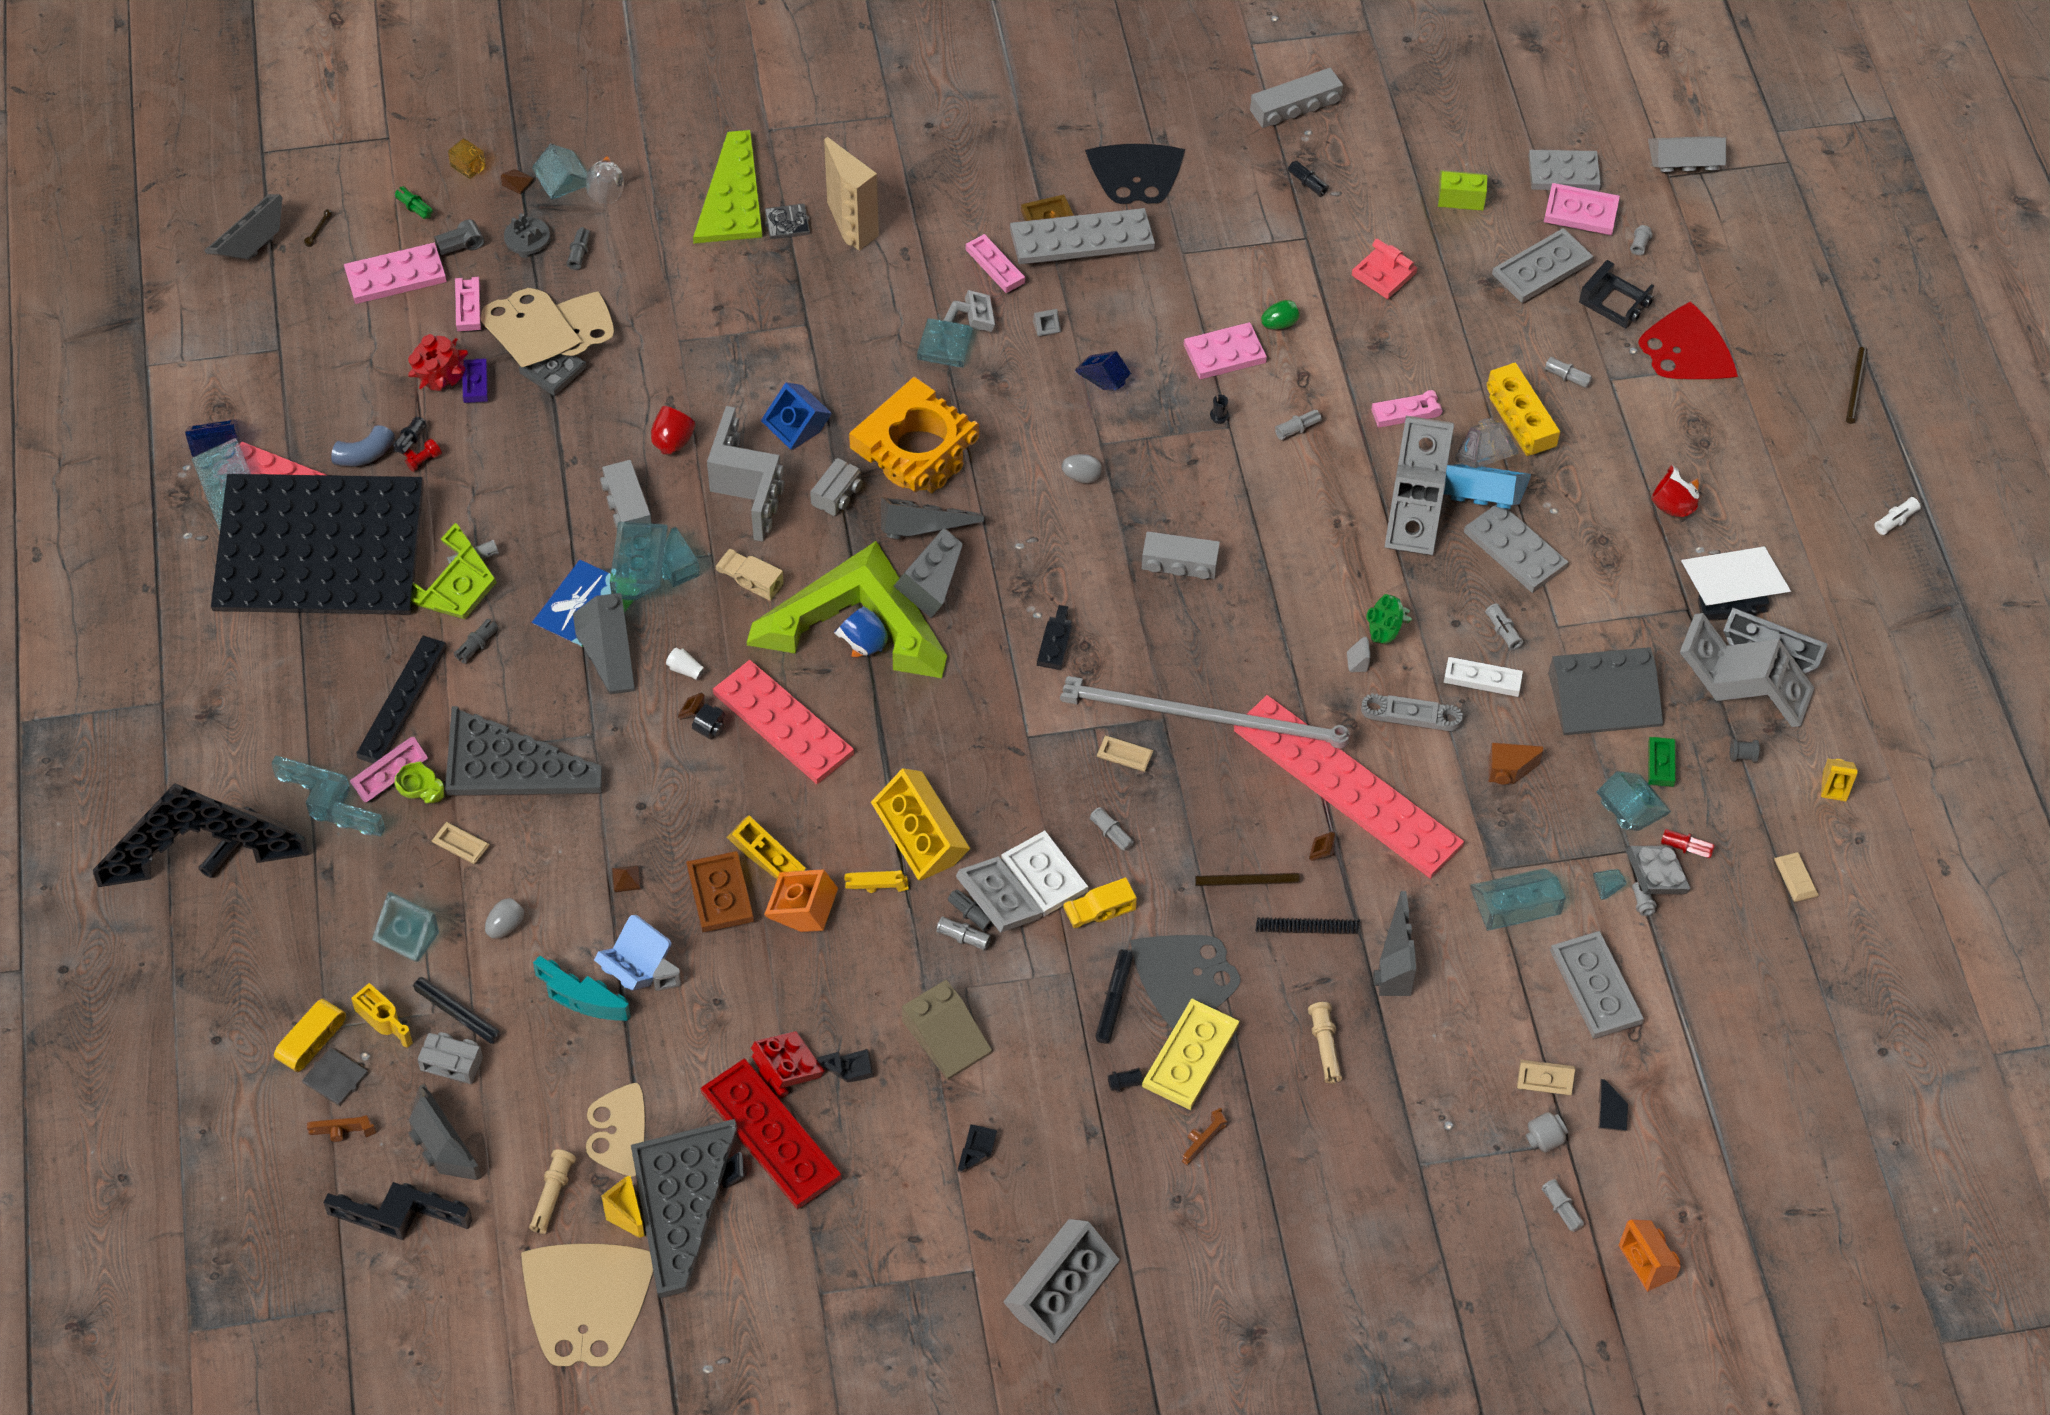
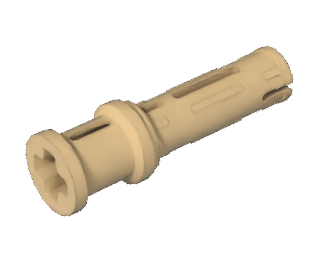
[1308,1002,1342,1084]
[529,1149,576,1234]

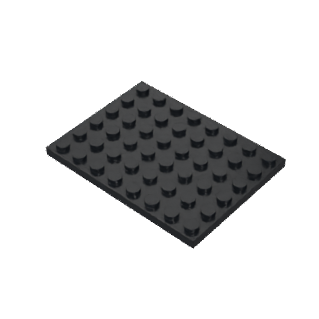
[211,474,424,615]

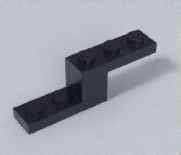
[323,1182,472,1241]

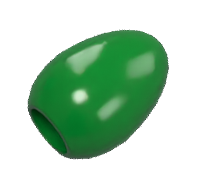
[1261,300,1300,330]

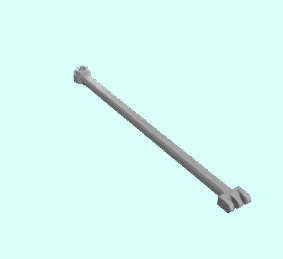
[1060,676,1350,748]

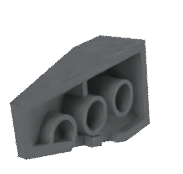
[881,497,984,539]
[573,593,635,694]
[1373,891,1416,996]

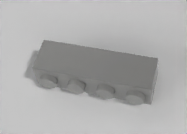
[1250,67,1343,128]

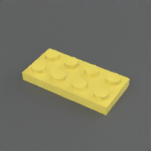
[1142,999,1239,1110]

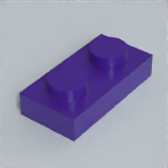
[463,359,488,403]

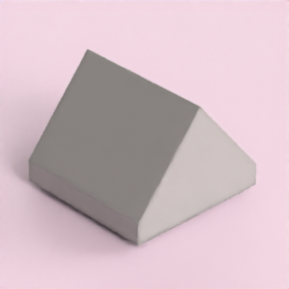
[1033,309,1061,336]
[653,958,681,991]

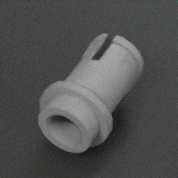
[1630,225,1652,255]
[1632,882,1657,916]

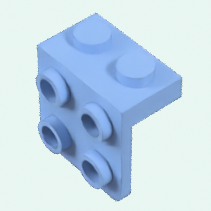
[594,915,671,990]

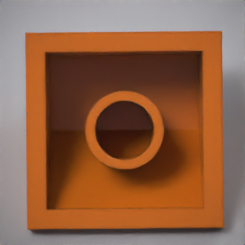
[764,869,838,932]
[1618,1219,1681,1292]

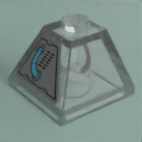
[1455,418,1519,468]

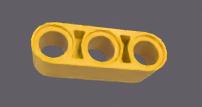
[274,999,346,1072]

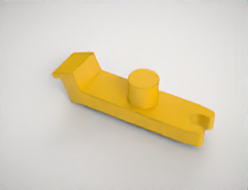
[844,870,909,893]

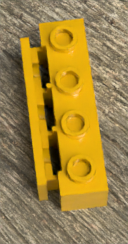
[1487,362,1560,456]

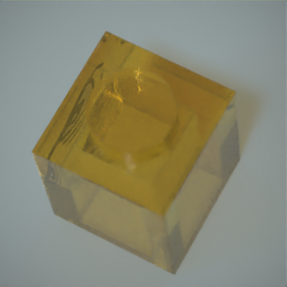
[448,138,486,179]

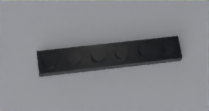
[356,635,447,764]

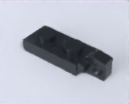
[1697,595,1769,620]
[1037,605,1072,670]

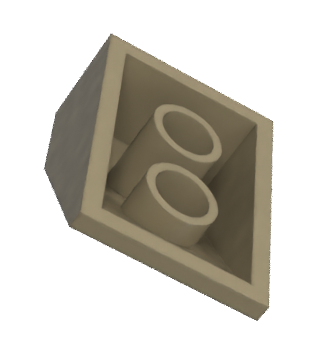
[902,980,992,1080]

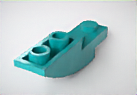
[533,956,631,1021]

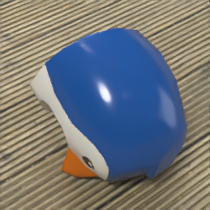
[834,606,888,657]

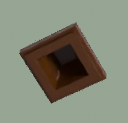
[678,692,705,720]
[1309,831,1335,861]
[612,865,640,892]

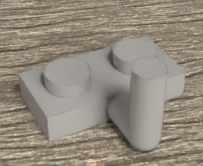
[943,290,995,332]

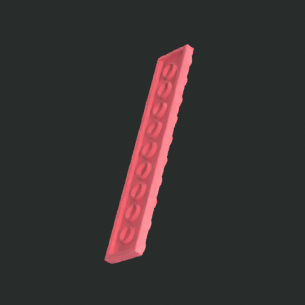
[1234,695,1464,879]

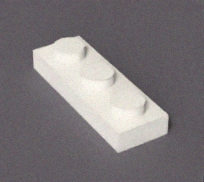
[1444,657,1523,697]

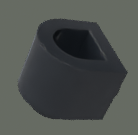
[692,703,726,739]

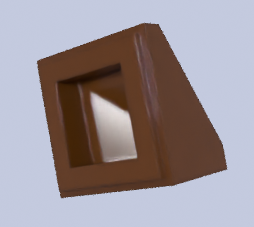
[501,169,534,195]

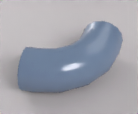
[331,425,395,467]

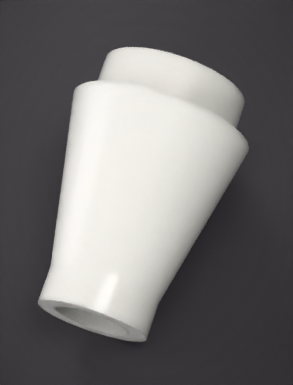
[666,647,705,680]

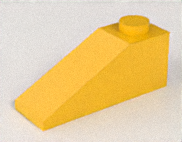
[726,815,806,879]

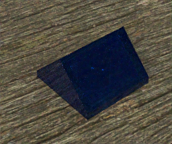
[185,419,240,457]

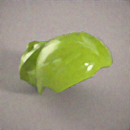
[395,761,444,804]

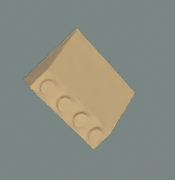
[824,137,879,251]

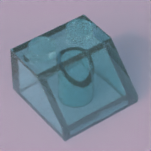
[1596,771,1671,831]

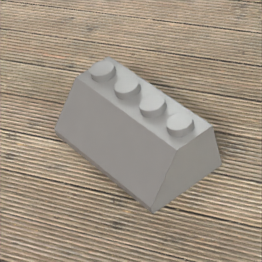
[1003,1219,1119,1344]

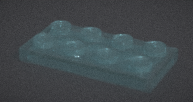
[191,438,251,530]

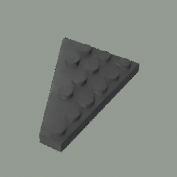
[445,706,602,795]
[631,1119,738,1298]

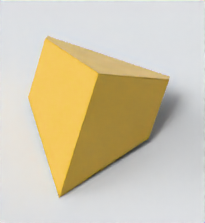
[601,1176,644,1238]

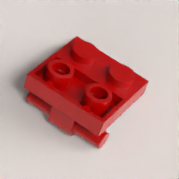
[751,1031,824,1098]

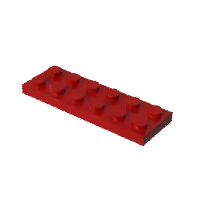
[700,1058,842,1210]

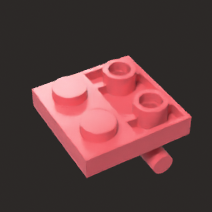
[1352,238,1417,299]

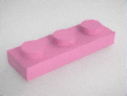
[966,234,1025,293]
[350,737,428,802]

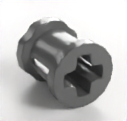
[1730,739,1760,763]

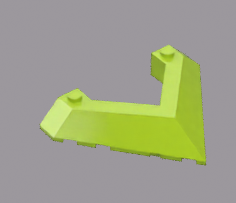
[747,541,947,678]

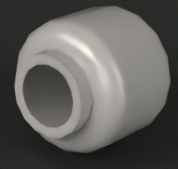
[1525,1112,1568,1153]

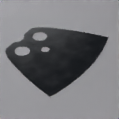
[1085,144,1185,204]

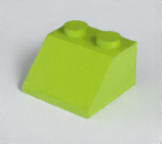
[1438,170,1487,211]

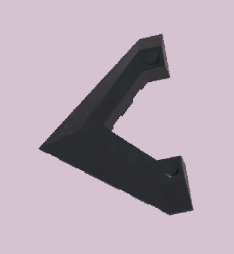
[93,783,309,887]

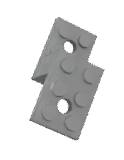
[707,406,785,542]
[1384,416,1454,555]
[1680,613,1814,727]

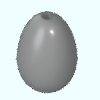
[1061,454,1101,483]
[485,898,524,939]

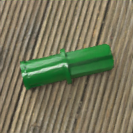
[395,186,433,219]

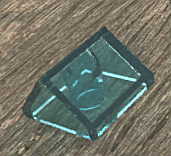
[532,143,593,200]
[372,892,439,962]

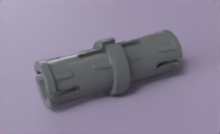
[454,619,499,664]

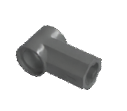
[434,219,484,255]

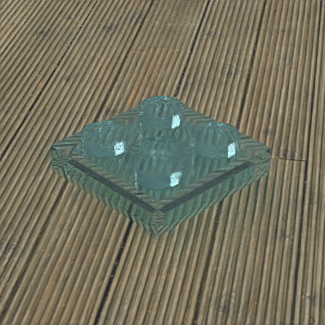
[917,318,973,368]

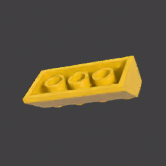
[871,768,970,881]

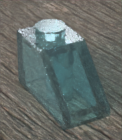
[659,527,700,588]

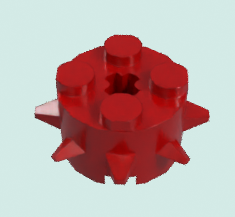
[408,334,468,391]

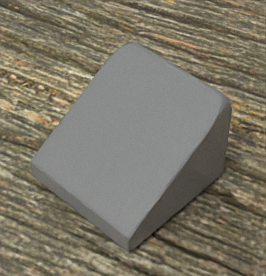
[1347,637,1370,672]

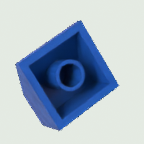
[761,382,832,450]

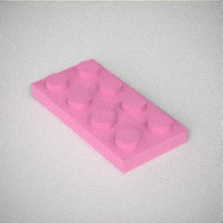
[344,242,446,304]

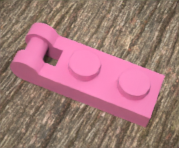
[455,277,481,331]
[1371,390,1443,428]

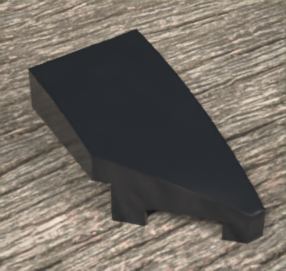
[817,1049,874,1083]
[1598,1079,1628,1131]
[958,1124,998,1173]

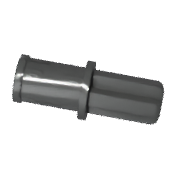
[566,227,590,270]
[948,889,993,932]

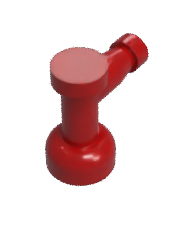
[403,438,442,472]

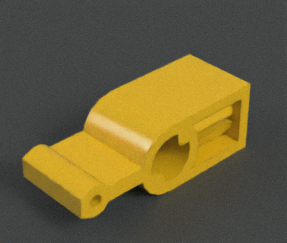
[1063,877,1137,928]
[351,983,413,1048]

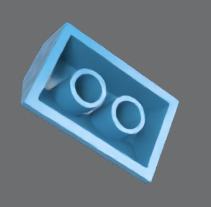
[1443,463,1531,509]

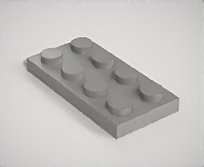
[1492,228,1594,303]
[1464,504,1568,593]
[1550,931,1644,1039]

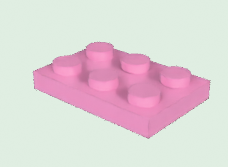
[1544,183,1620,235]
[1184,322,1267,379]

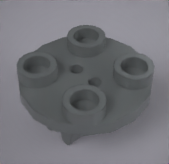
[504,213,551,258]

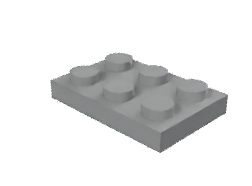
[1528,150,1601,191]
[956,856,1043,933]

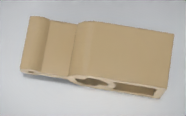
[716,549,784,601]

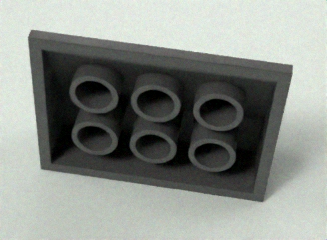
[1548,647,1663,735]

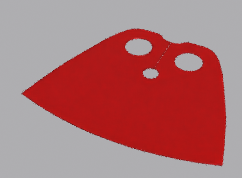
[1638,301,1738,379]

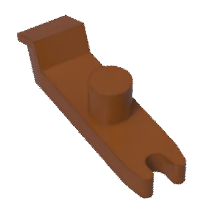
[1182,1108,1227,1165]
[307,1115,376,1142]

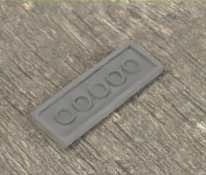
[1010,208,1155,264]

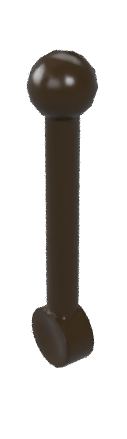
[304,209,333,247]

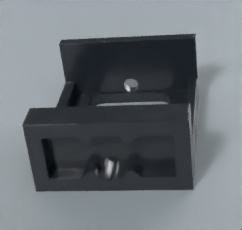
[1579,260,1654,329]

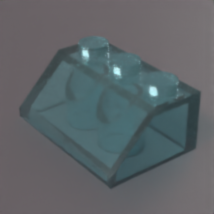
[610,522,668,600]
[1470,868,1566,931]

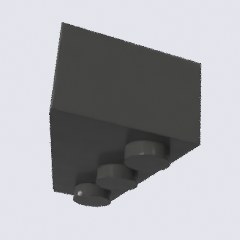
[894,528,963,618]

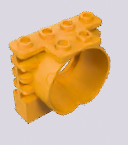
[849,377,979,494]

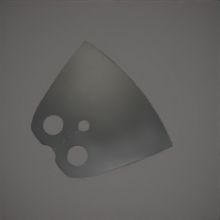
[1130,935,1241,1029]

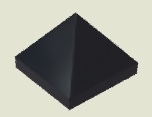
[722,1152,747,1188]

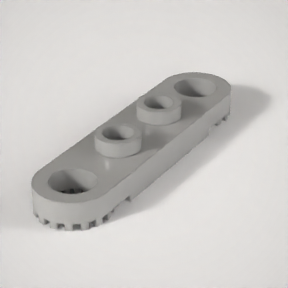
[1361,693,1462,731]

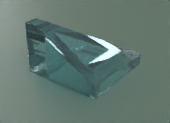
[1593,869,1626,900]

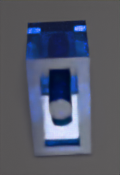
[1075,351,1132,390]

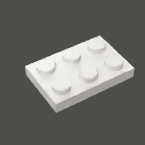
[1001,831,1088,916]

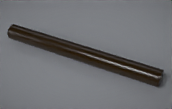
[1846,347,1868,424]
[1195,873,1300,886]

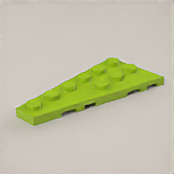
[693,130,762,244]

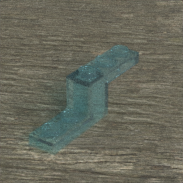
[271,755,385,837]

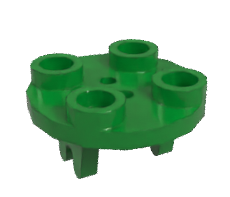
[1366,594,1412,644]

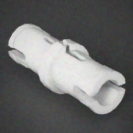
[1874,497,1921,535]

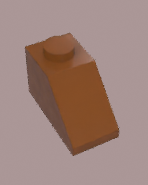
[1489,743,1543,785]

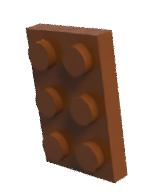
[686,851,754,933]

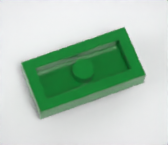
[1648,737,1675,787]

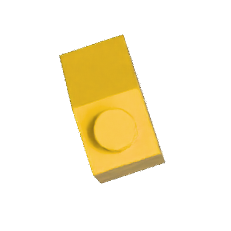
[1821,758,1857,801]

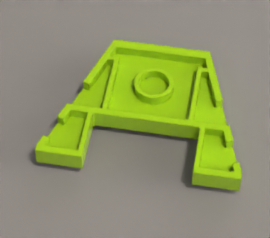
[412,523,497,620]

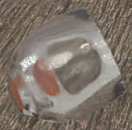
[585,156,624,205]

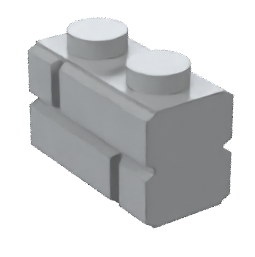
[810,458,863,516]
[418,1032,483,1084]

